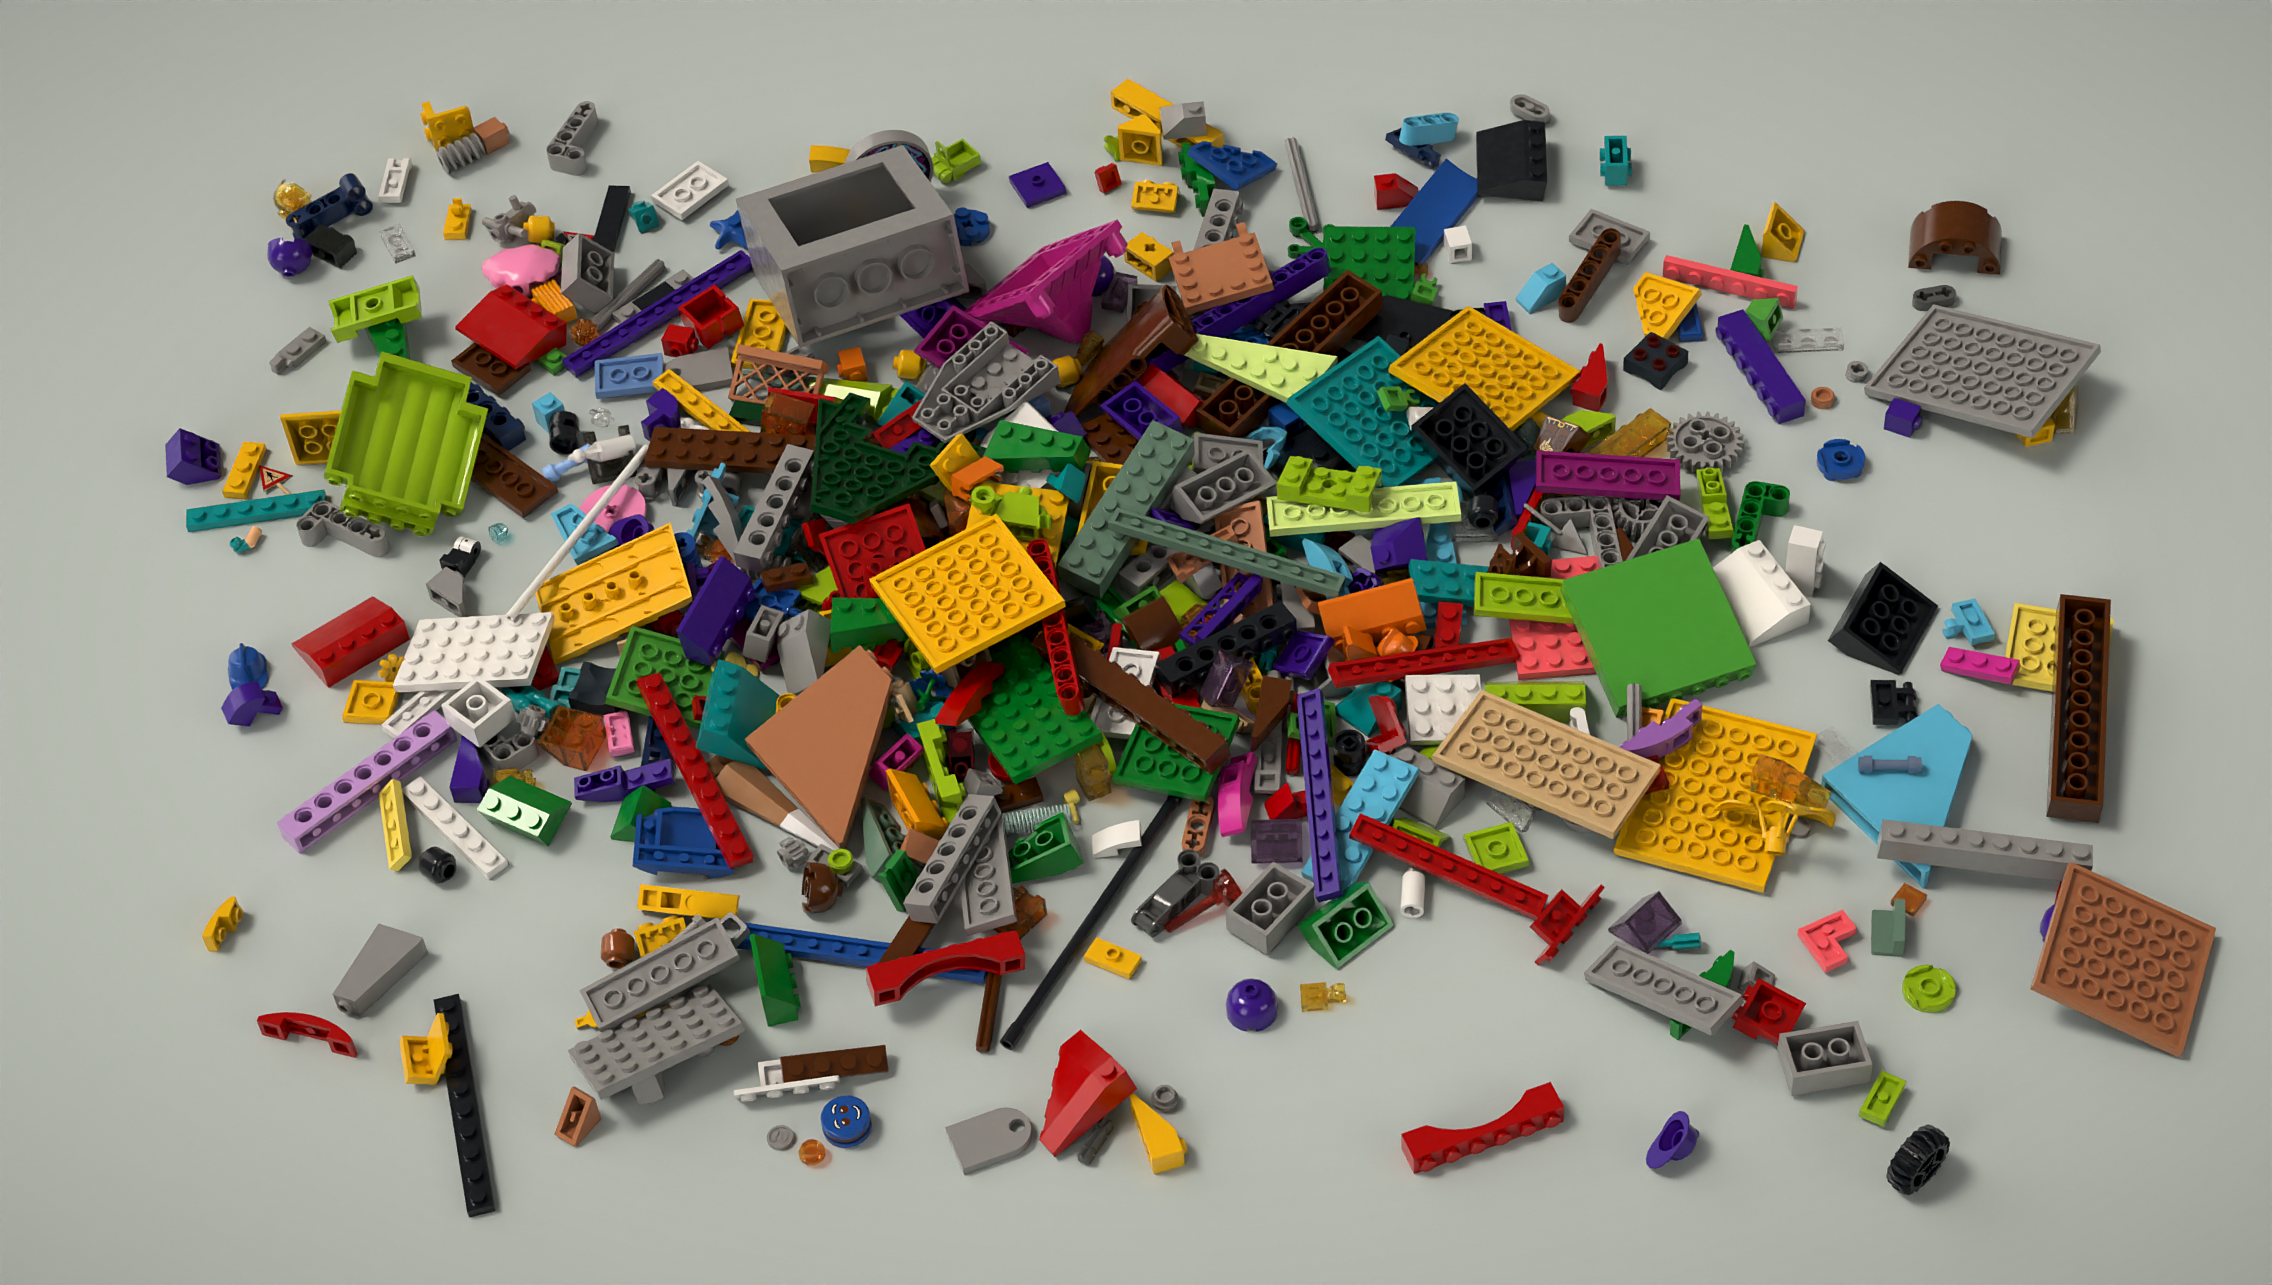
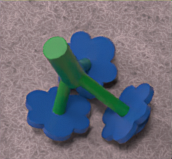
[909,670,953,712]

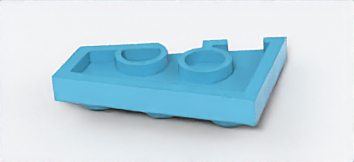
[551,503,619,565]

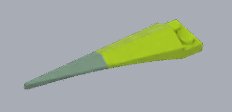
[742,370,899,425]

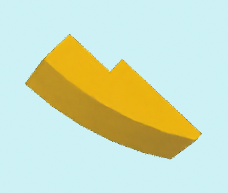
[809,145,851,173]

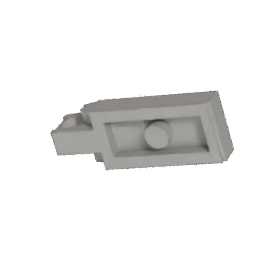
[269,327,326,375]

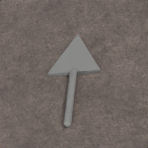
[1524,503,1588,555]

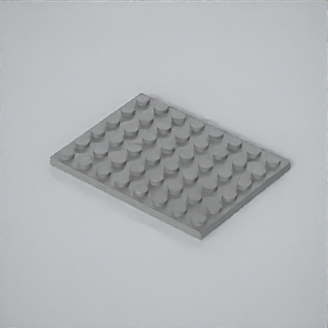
[1864,304,2101,438]

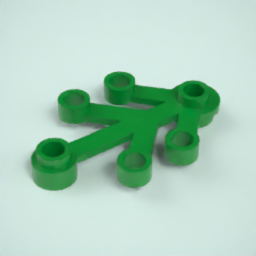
[1288,217,1334,259]

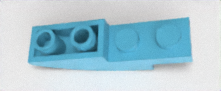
[1302,538,1353,600]

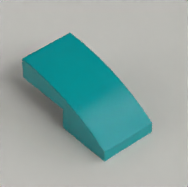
[549,666,581,712]

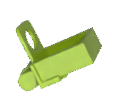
[931,139,981,184]

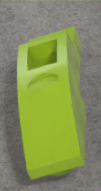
[1696,467,1733,539]

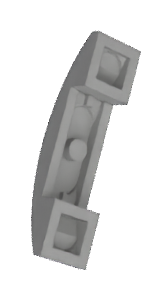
[1254,721,1282,793]

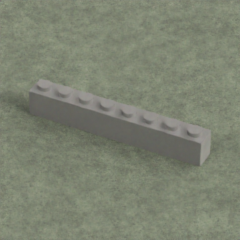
[1877,819,2093,881]

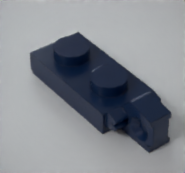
[1385,128,1441,168]

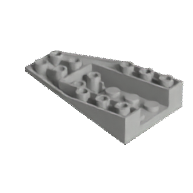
[912,321,1061,443]

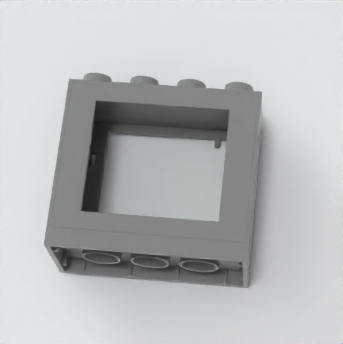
[736,145,969,347]

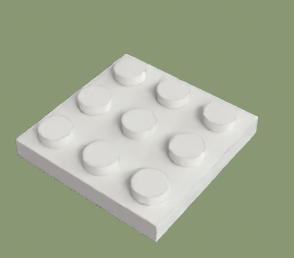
[1405,675,1481,745]

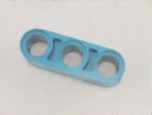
[1399,113,1459,146]

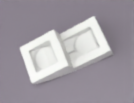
[1092,820,1142,858]

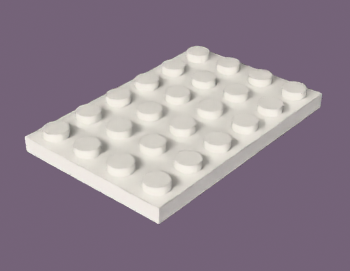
[393,612,555,692]

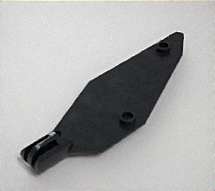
[1287,296,1486,348]

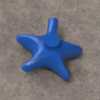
[710,210,748,250]

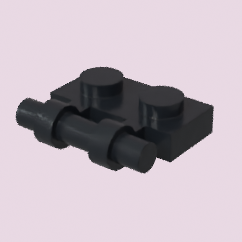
[1253,299,1304,341]
[1870,680,1918,725]

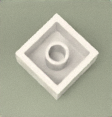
[441,676,516,748]

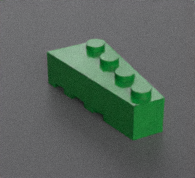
[364,304,410,359]
[982,420,1091,474]
[830,598,909,653]

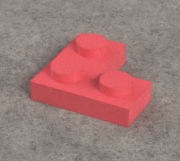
[1797,910,1857,973]

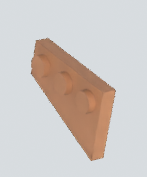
[1166,525,1239,584]

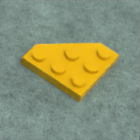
[1633,272,1702,340]

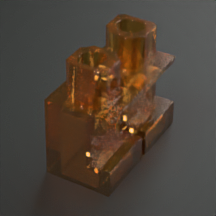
[994,885,1047,940]

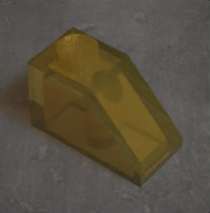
[2050,386,2078,434]

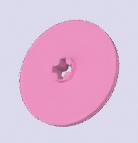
[580,485,647,533]

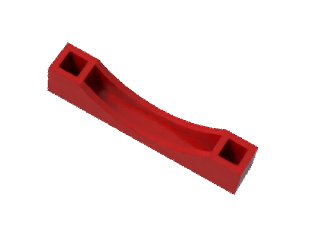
[866,930,1025,1007]
[1401,1082,1564,1174]

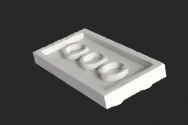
[1090,647,1161,739]

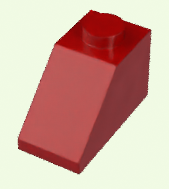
[1374,173,1419,210]

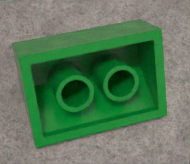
[477,776,572,847]
[1297,882,1394,969]
[749,934,802,1027]

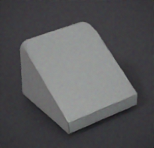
[1737,961,1775,991]

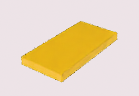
[731,299,788,370]

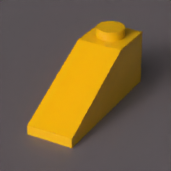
[1129,1094,1188,1174]

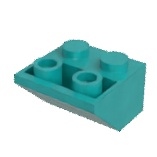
[876,381,925,430]

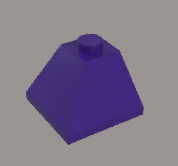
[1370,517,1429,575]

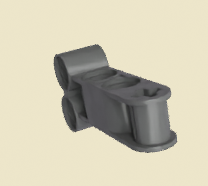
[1131,849,1221,938]

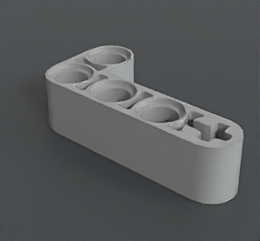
[546,101,599,176]
[296,501,390,557]
[473,731,539,776]

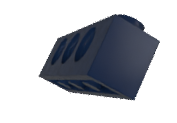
[466,382,526,451]

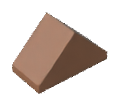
[554,1086,601,1146]

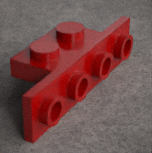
[1529,884,1605,965]

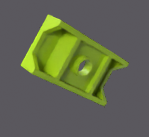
[328,275,422,343]
[1277,456,1382,512]
[917,719,966,826]

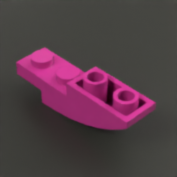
[1218,752,1257,837]

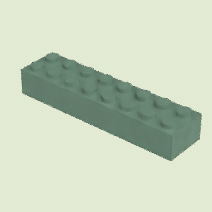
[1057,420,1195,599]

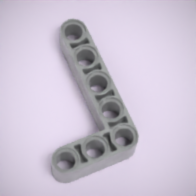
[1540,495,1623,569]

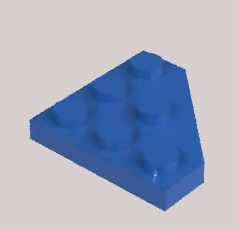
[1187,141,1278,191]

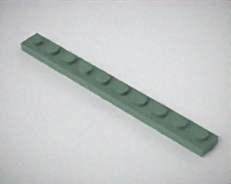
[1108,508,1346,598]

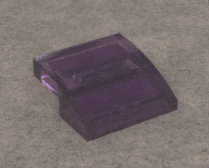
[1251,819,1303,864]

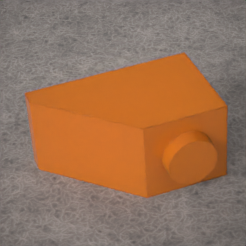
[1342,626,1380,661]

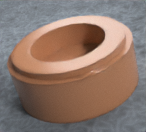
[1811,387,1835,409]

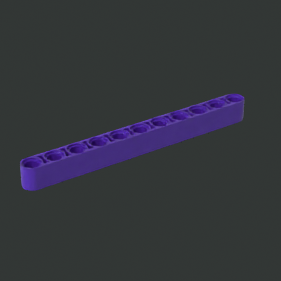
[1131,248,1331,381]

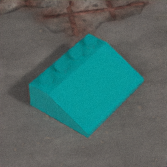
[695,659,780,770]

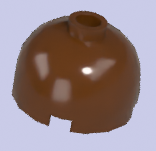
[801,862,843,913]

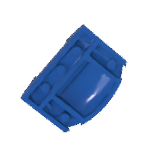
[632,807,734,879]

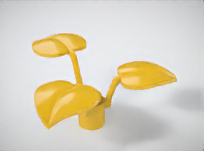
[1713,800,1835,856]

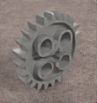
[1667,411,1744,473]

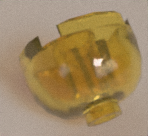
[273,180,312,221]

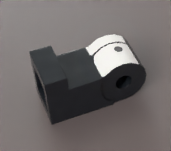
[439,536,481,578]

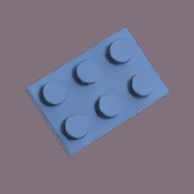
[595,353,664,399]

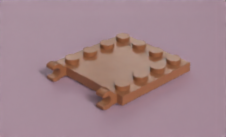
[1169,222,1274,315]

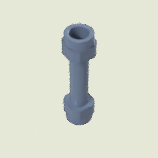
[1858,756,1922,774]

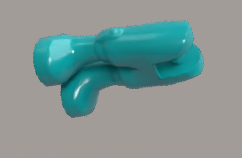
[501,685,569,739]

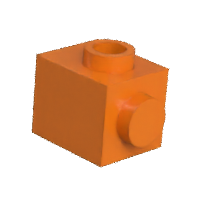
[836,346,868,382]

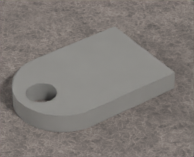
[663,347,733,391]
[945,1107,1032,1175]

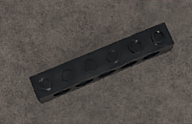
[1155,601,1297,698]

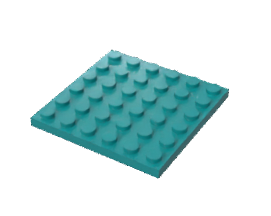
[1286,336,1439,488]

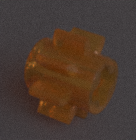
[570,319,599,346]

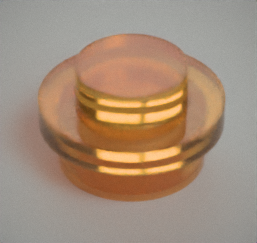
[799,1139,826,1165]

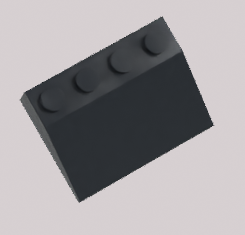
[1476,120,1547,201]
[1411,383,1528,499]
[1263,425,1352,478]
[1828,562,1938,675]

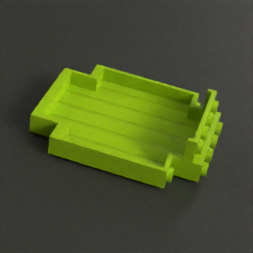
[323,352,488,537]

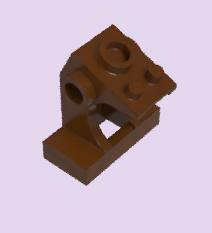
[1487,531,1552,578]

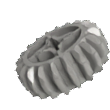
[1611,497,1664,541]

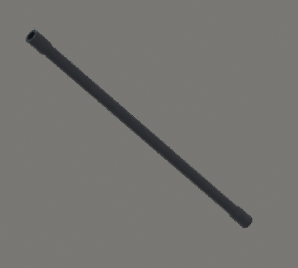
[1000,795,1184,1050]

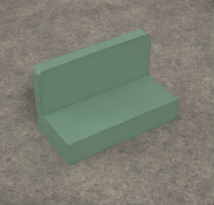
[1871,898,1905,957]

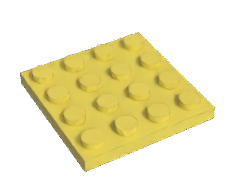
[2004,603,2114,691]

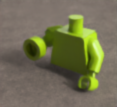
[971,486,1052,541]

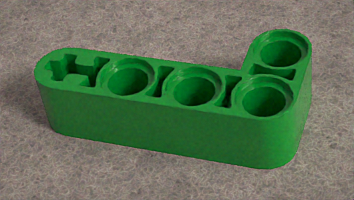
[1731,481,1790,554]

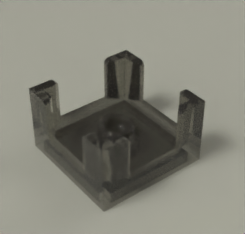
[583,425,638,484]

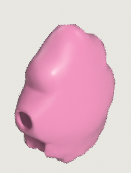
[482,244,562,297]

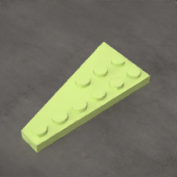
[1185,334,1338,403]

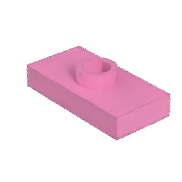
[604,710,635,757]

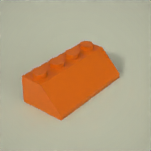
[1318,578,1427,652]

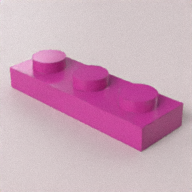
[1940,647,2021,685]

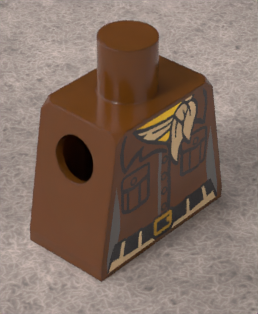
[1534,415,1591,453]

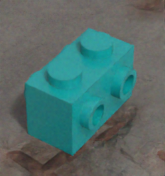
[1600,136,1632,186]

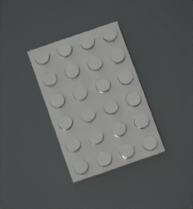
[568,984,745,1100]

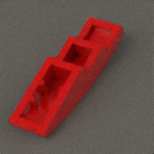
[935,661,1004,726]

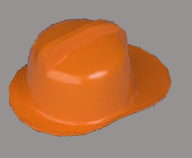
[1378,628,1418,683]

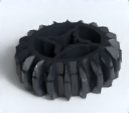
[1886,1124,1950,1195]

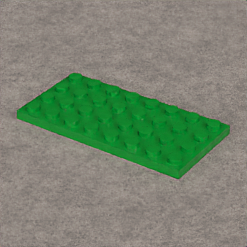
[943,631,1104,785]

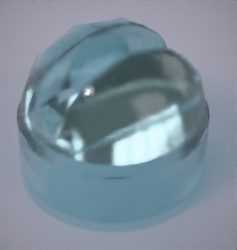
[488,523,508,543]

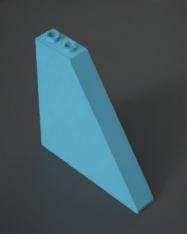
[1821,704,1972,888]

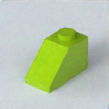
[1561,410,1616,450]

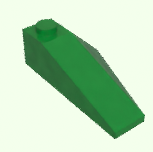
[1008,812,1084,884]

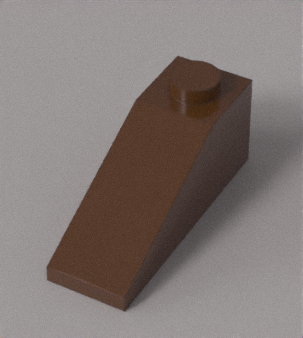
[1250,676,1296,751]

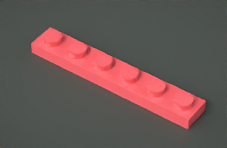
[1663,255,1798,308]

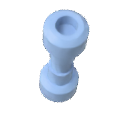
[542,444,594,483]

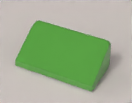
[1113,585,1162,620]

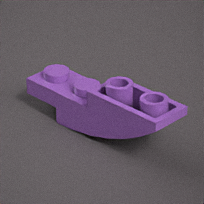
[1620,699,1703,761]

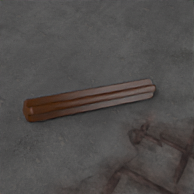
[976,972,1002,1053]

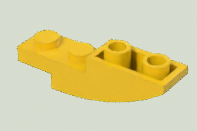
[637,884,740,919]

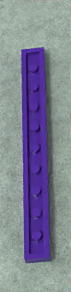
[562,250,753,377]
[1297,688,1343,903]

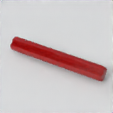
[1286,693,1302,775]

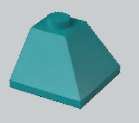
[1335,681,1402,738]

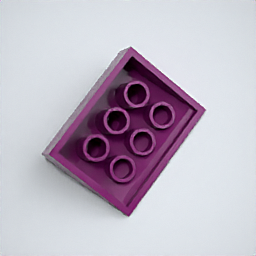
[914,305,1028,369]

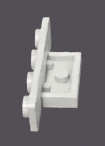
[733,1059,841,1102]

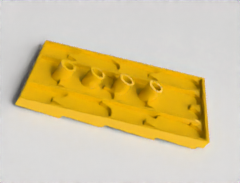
[535,523,692,665]

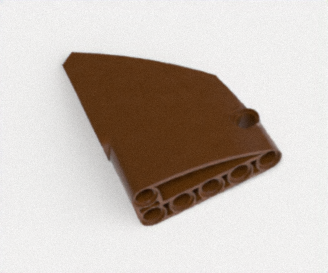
[1063,284,1199,418]

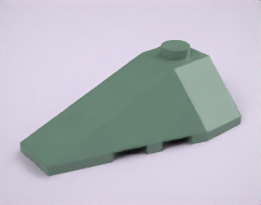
[861,797,926,883]

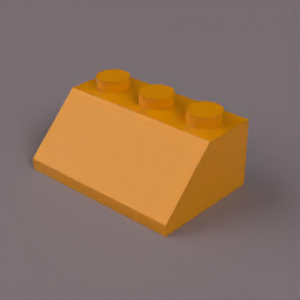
[886,768,949,841]

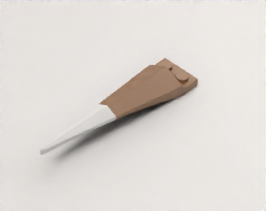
[706,755,840,850]

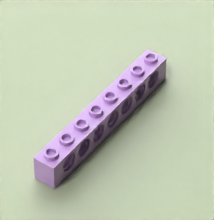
[277,710,457,854]

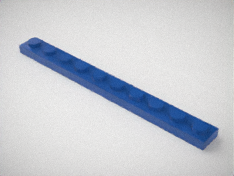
[736,922,987,984]

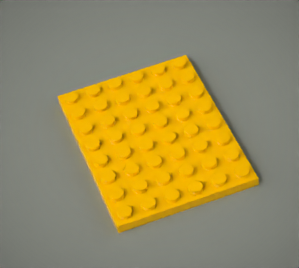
[1614,698,1817,893]

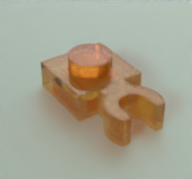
[696,535,732,563]

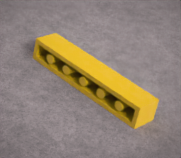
[1110,79,1224,148]

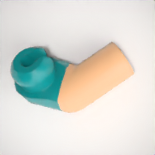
[230,526,262,553]

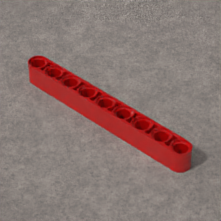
[1027,539,1084,716]

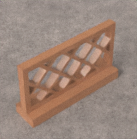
[728,344,829,405]

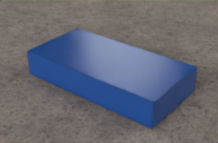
[1677,303,1703,342]

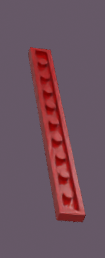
[636,673,754,869]

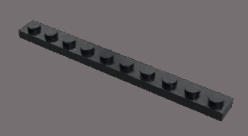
[433,994,495,1217]

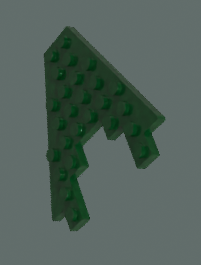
[811,392,987,524]

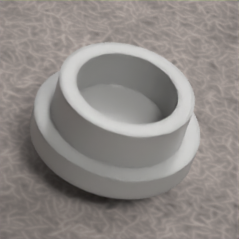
[1151,1085,1178,1111]

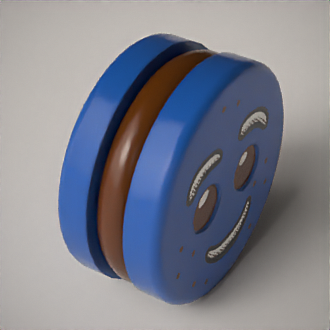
[820,1096,872,1148]

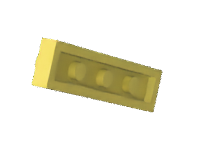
[378,779,412,872]

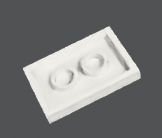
[651,161,729,220]

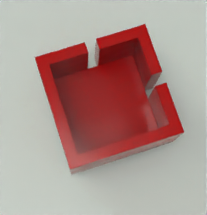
[678,284,744,349]

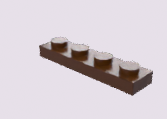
[780,1045,889,1083]

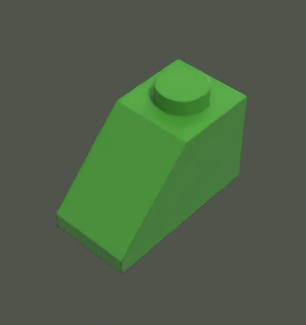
[1745,298,1783,340]

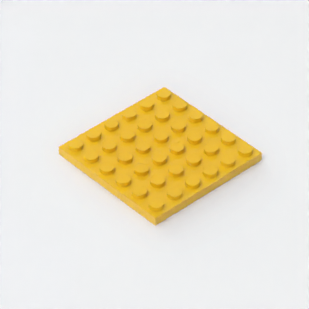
[1388,306,1581,431]
[869,514,1066,674]

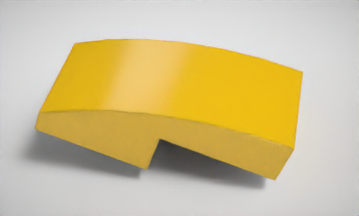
[202,896,243,952]

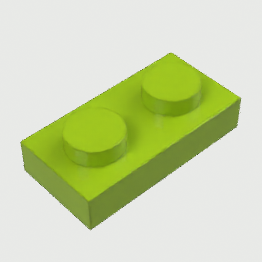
[1859,1070,1907,1127]

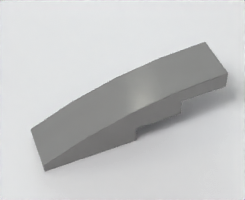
[702,476,743,568]

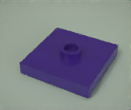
[1009,162,1066,208]
[1272,630,1335,681]

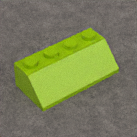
[1485,681,1586,723]

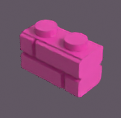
[868,733,924,791]

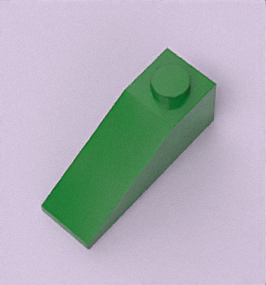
[1730,224,1765,278]

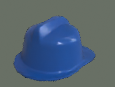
[228,643,268,690]

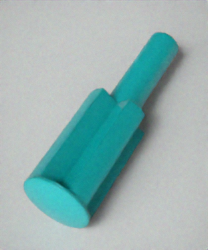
[1647,932,1701,950]

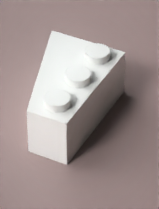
[1785,525,1826,597]

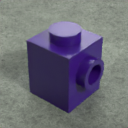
[1884,398,1923,438]

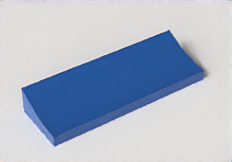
[1390,158,1479,270]

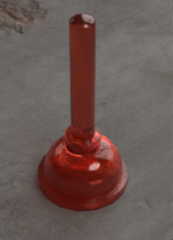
[1164,868,1242,933]

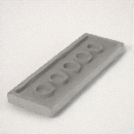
[960,815,1017,936]
[579,917,741,1032]
[1584,940,1744,1036]

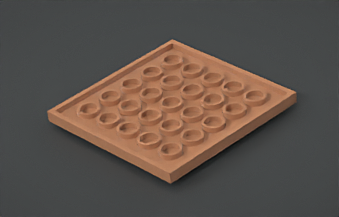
[2030,862,2216,1058]

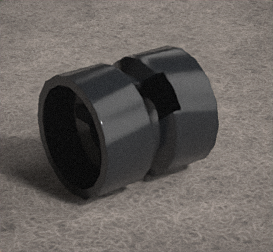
[549,411,579,455]
[1333,729,1366,777]

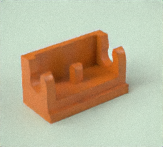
[951,456,1004,500]

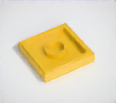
[342,680,401,724]

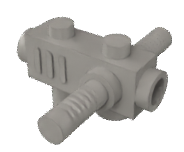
[482,195,536,242]

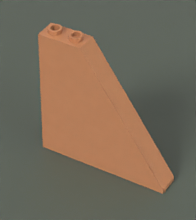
[745,645,894,849]

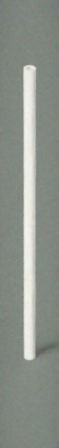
[505,445,649,622]

